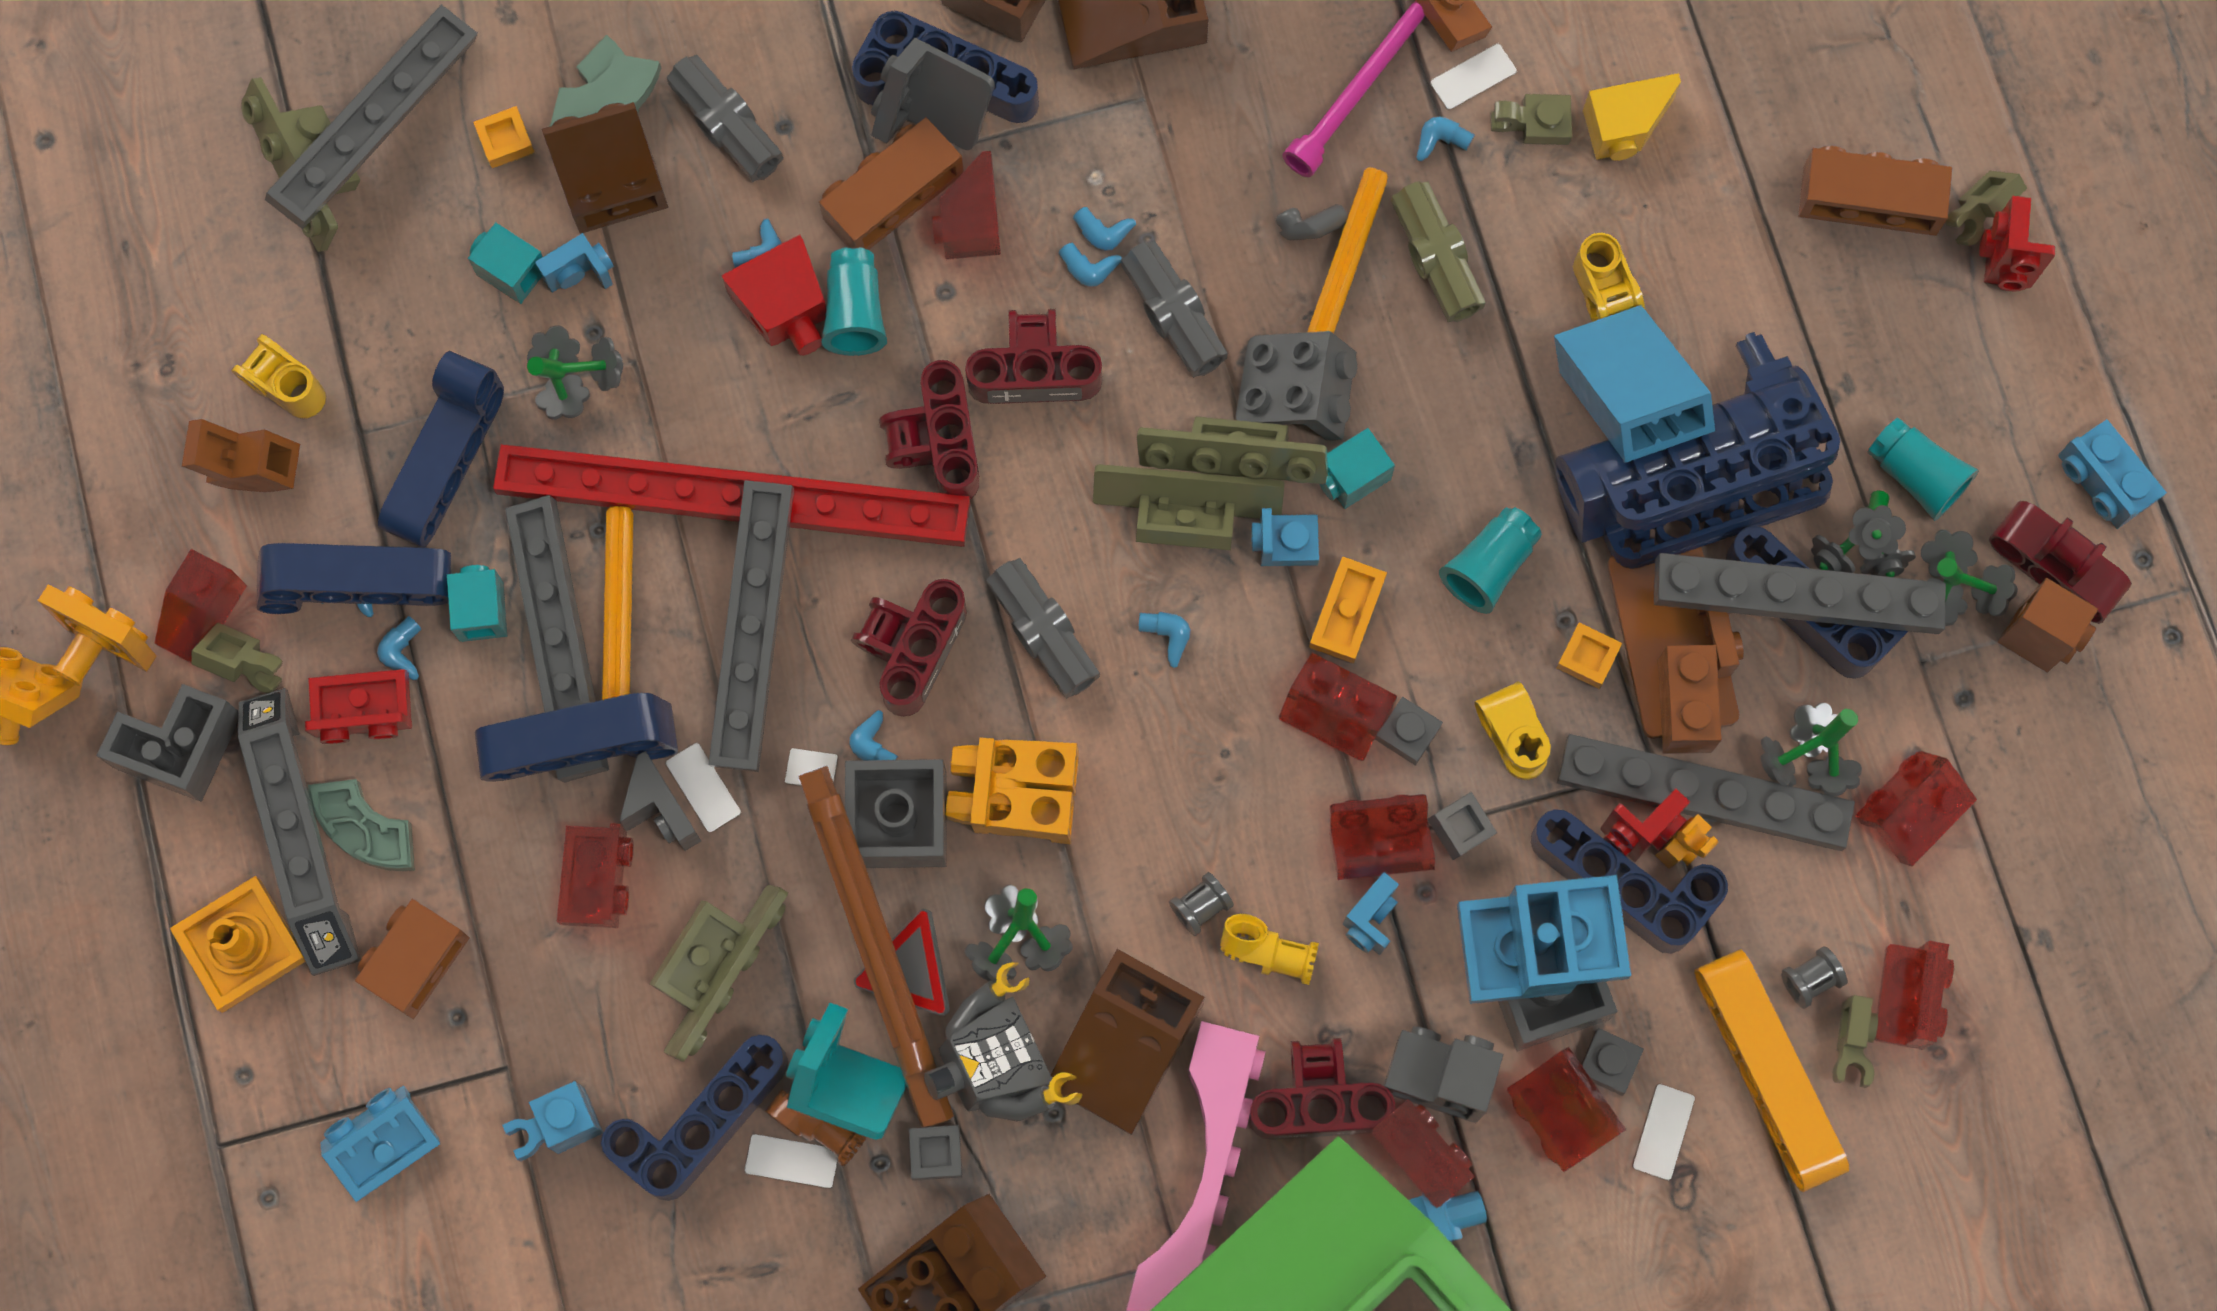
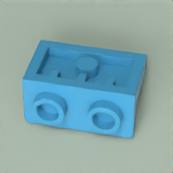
[2058,419,2167,529]
[320,1085,441,1202]

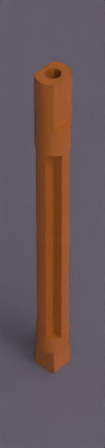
[799,766,954,1128]

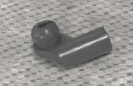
[1276,204,1348,240]

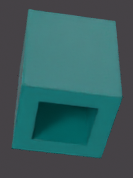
[468,222,543,304]
[1319,428,1395,509]
[447,565,508,642]

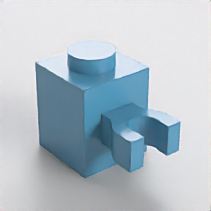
[502,1081,603,1162]

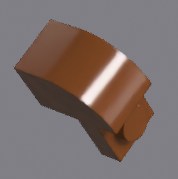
[182,419,300,492]

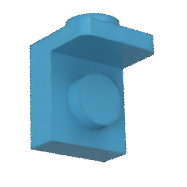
[535,233,614,293]
[1251,508,1319,566]
[1342,872,1399,955]

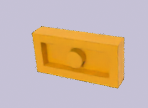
[1309,556,1387,664]

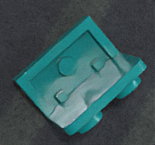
[786,1002,907,1140]

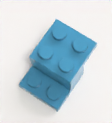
[1457,875,1631,1004]

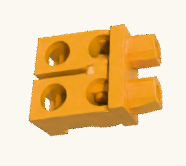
[946,737,1079,845]

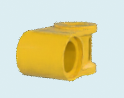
[1573,232,1645,322]
[231,334,326,418]
[1474,681,1551,780]

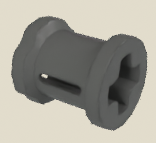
[1169,872,1234,936]
[1781,946,1848,1009]

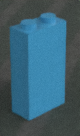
[1554,305,1715,463]

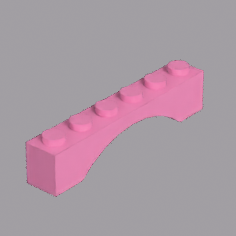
[1126,1021,1266,1311]

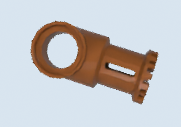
[765,1089,867,1167]

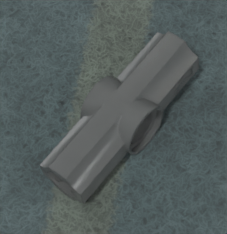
[666,54,783,182]
[1121,240,1228,378]
[986,558,1100,699]

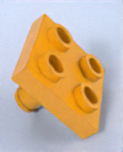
[37,584,157,686]
[0,647,83,745]
[170,876,306,1013]

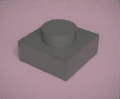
[1375,696,1443,766]
[1427,792,1497,860]
[1577,1028,1644,1096]
[909,1125,962,1181]

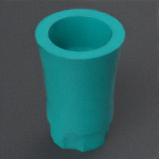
[822,248,887,356]
[1867,417,1979,521]
[1439,507,1542,614]

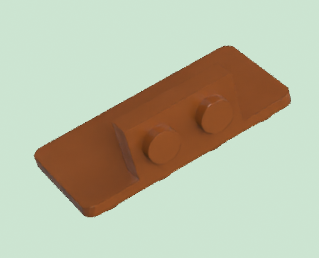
[1607,547,1744,739]

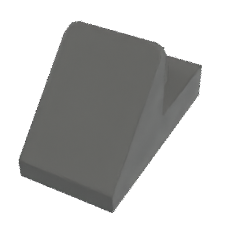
[620,751,701,851]

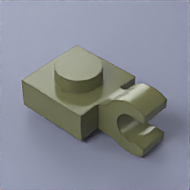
[1491,94,1572,145]
[1945,170,2027,246]
[192,622,283,693]
[1832,995,1878,1088]

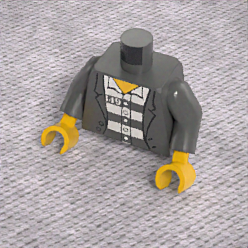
[924,962,1082,1122]

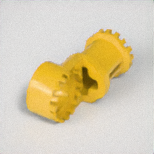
[1220,914,1319,985]

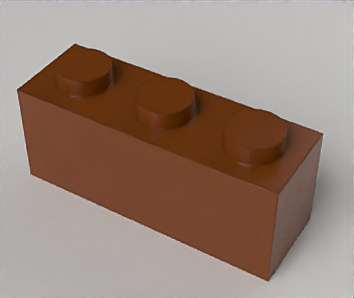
[819,117,964,250]
[1798,146,1952,236]

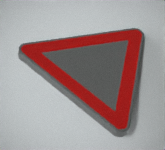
[854,909,950,1016]

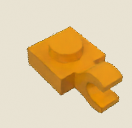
[1655,814,1718,869]

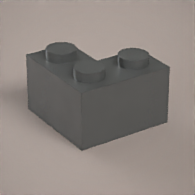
[97,684,239,802]
[1383,1026,1504,1124]

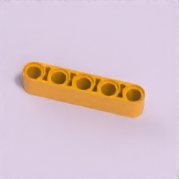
[1694,949,1850,1192]

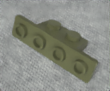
[241,77,360,252]
[1137,416,1328,484]
[1093,464,1285,550]
[649,885,788,1062]

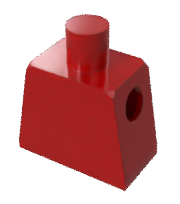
[721,234,826,356]

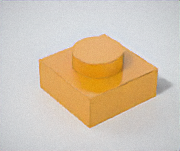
[473,106,535,169]
[1556,622,1622,689]

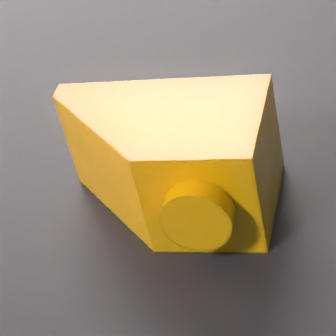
[1583,73,1681,161]

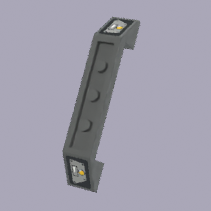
[238,688,361,976]

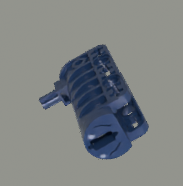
[1555,332,1840,569]

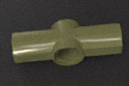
[1391,181,1486,322]

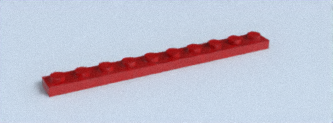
[493,444,970,547]

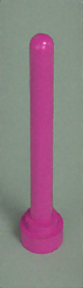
[1282,2,1425,177]

